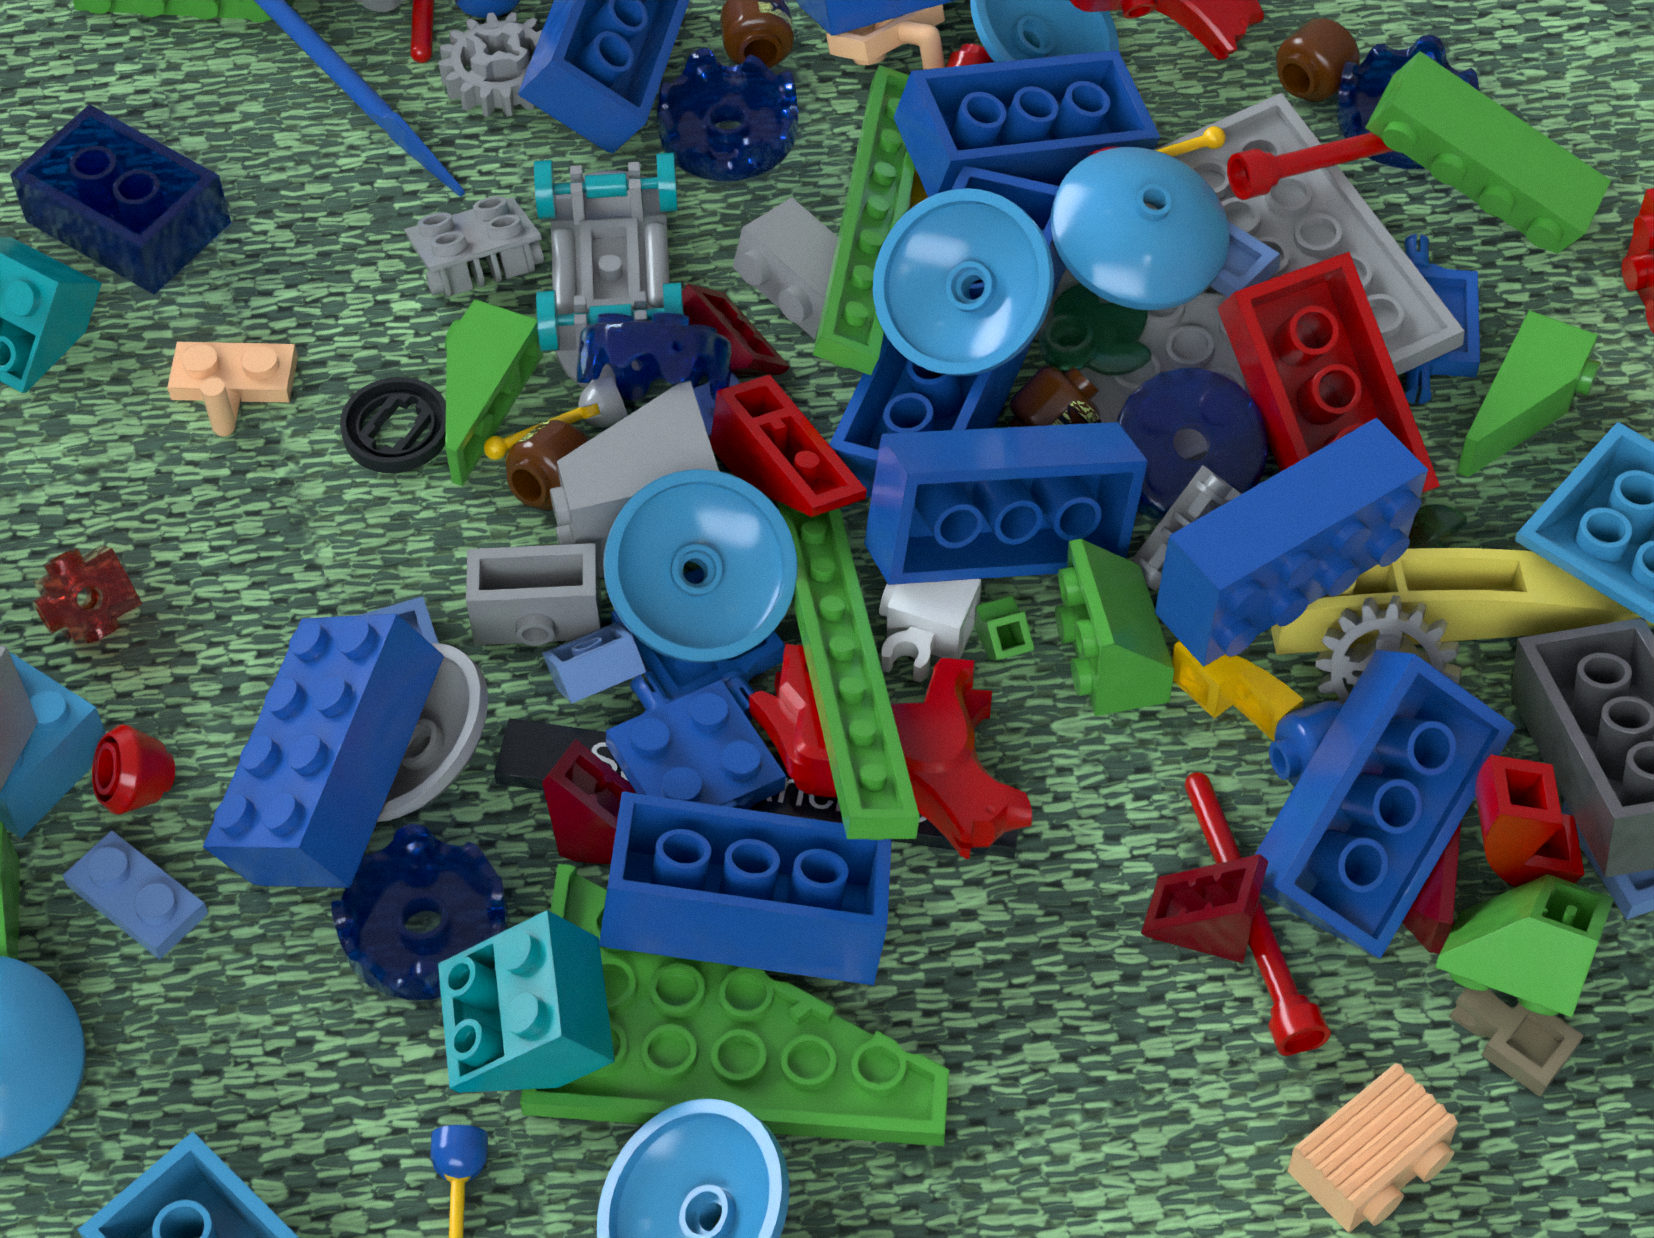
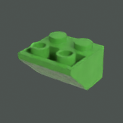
[1055,539,1174,716]
[1435,874,1614,1017]

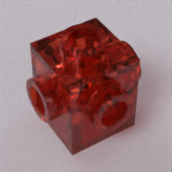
[32,545,143,644]

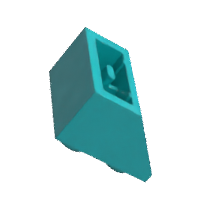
[0,237,102,393]
[438,910,615,1093]

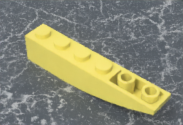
[1271,548,1654,655]

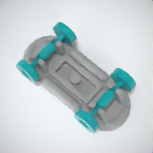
[534,153,685,394]

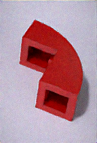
[1475,754,1585,888]

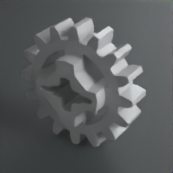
[438,12,542,117]
[1315,595,1462,704]

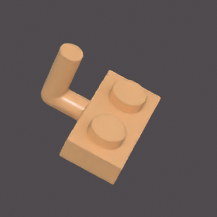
[826,4,945,70]
[167,342,298,437]

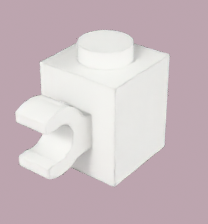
[879,579,981,682]

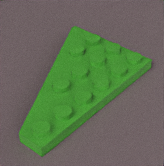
[520,864,949,1146]

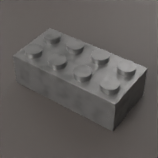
[1511,618,1654,878]

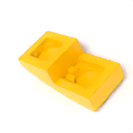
[1172,641,1304,742]

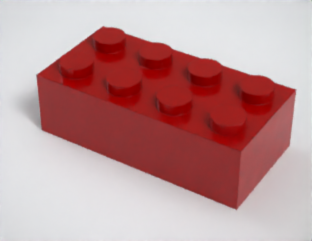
[1217,252,1440,496]

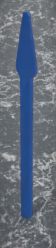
[254,0,465,197]

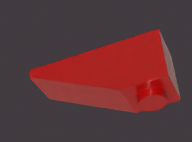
[710,374,867,517]

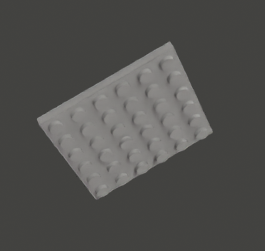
[1036,93,1464,494]

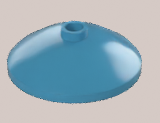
[970,0,1119,62]
[1050,147,1230,310]
[873,188,1054,376]
[603,469,797,663]
[0,956,86,1159]
[597,1099,789,1238]

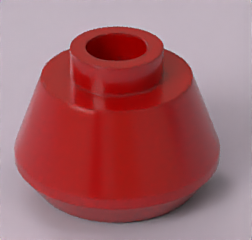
[92,724,175,815]

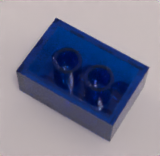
[10,104,231,295]

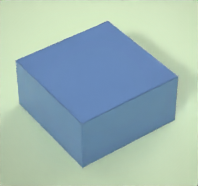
[542,622,646,704]

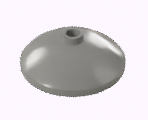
[377,643,488,822]

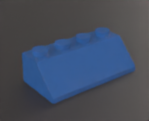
[1255,650,1516,959]

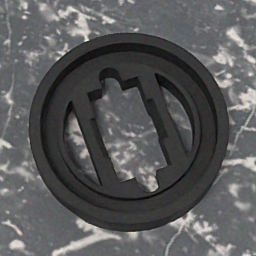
[340,377,446,473]

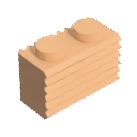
[1288,1063,1458,1233]

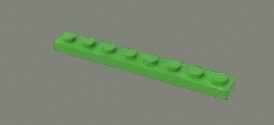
[813,65,915,375]
[773,500,920,840]

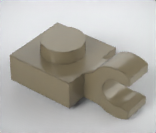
[1449,988,1584,1097]

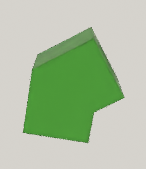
[974,596,1035,661]

